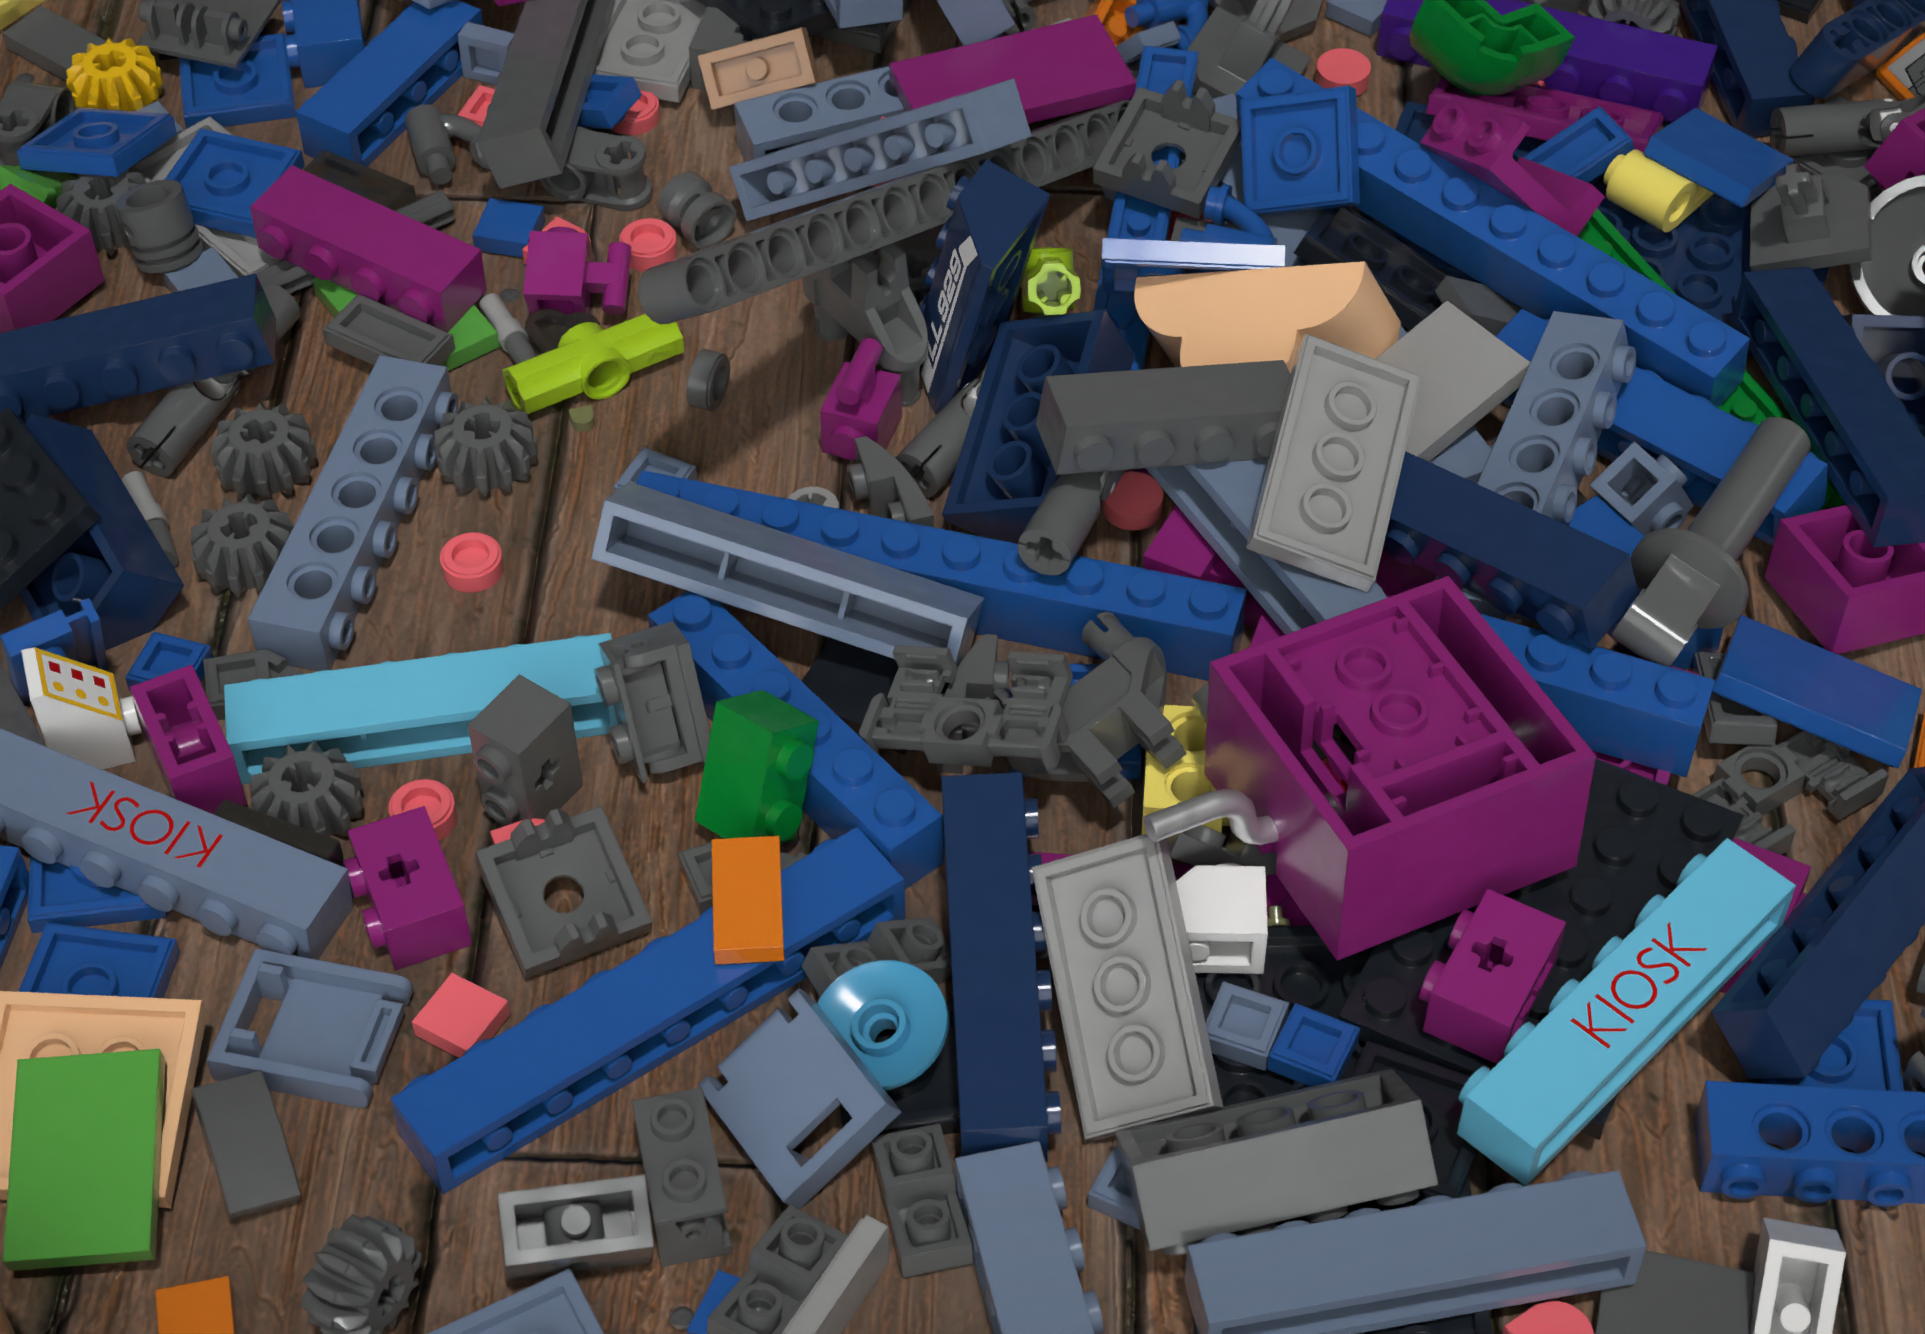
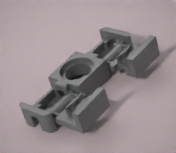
[859,645,1073,771]
[1693,730,1889,855]

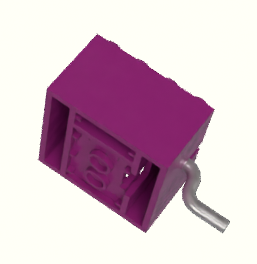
[1144,576,1596,960]

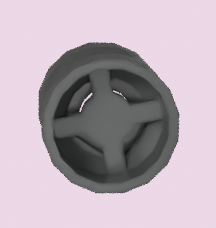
[658,171,736,249]

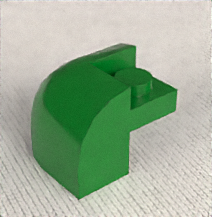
[1409,0,1575,96]

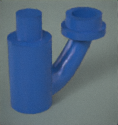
[1125,0,1209,50]
[1179,184,1277,245]

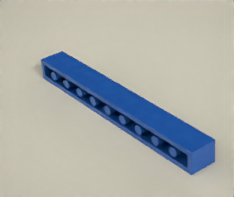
[1236,58,1750,408]
[636,470,1247,681]

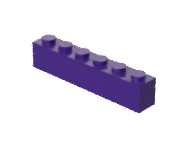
[1377,0,1717,123]

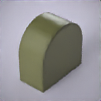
[569,405,595,432]

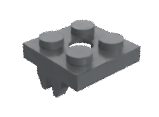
[1093,79,1242,219]
[476,805,652,979]

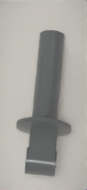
[1610,417,1811,667]

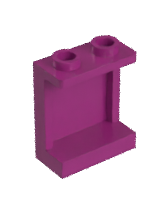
[1420,95,1605,236]

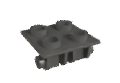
[136,0,281,69]

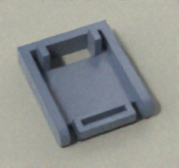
[206,948,413,1108]
[698,988,901,1210]

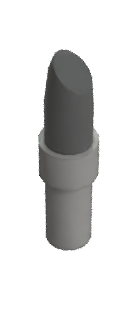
[479,293,537,364]
[122,471,178,567]

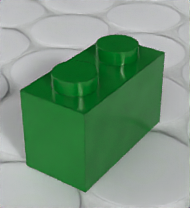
[694,690,819,845]

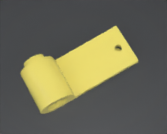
[1603,150,1714,232]

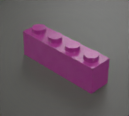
[250,165,487,332]

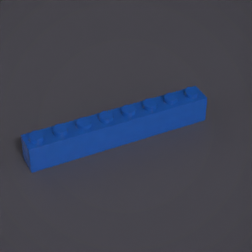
[390,827,906,1194]

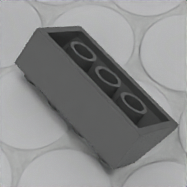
[1115,1068,1438,1255]

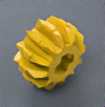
[66,37,163,111]

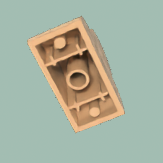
[1134,261,1401,374]

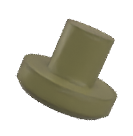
[1267,906,1290,927]

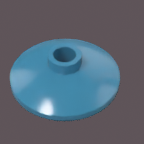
[817,960,949,1090]

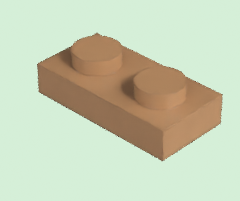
[698,27,820,110]

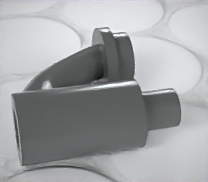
[405,104,486,185]

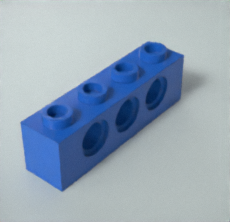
[1694,1081,1925,1207]

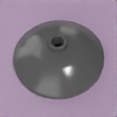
[1848,175,1925,316]

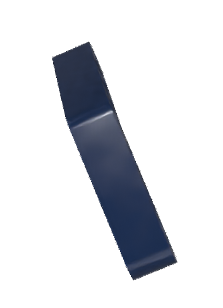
[1790,0,1925,99]

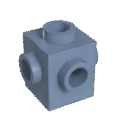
[1590,441,1694,536]

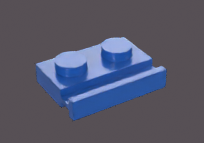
[0,598,108,705]

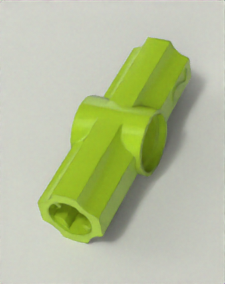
[1021,247,1081,315]
[502,314,685,414]

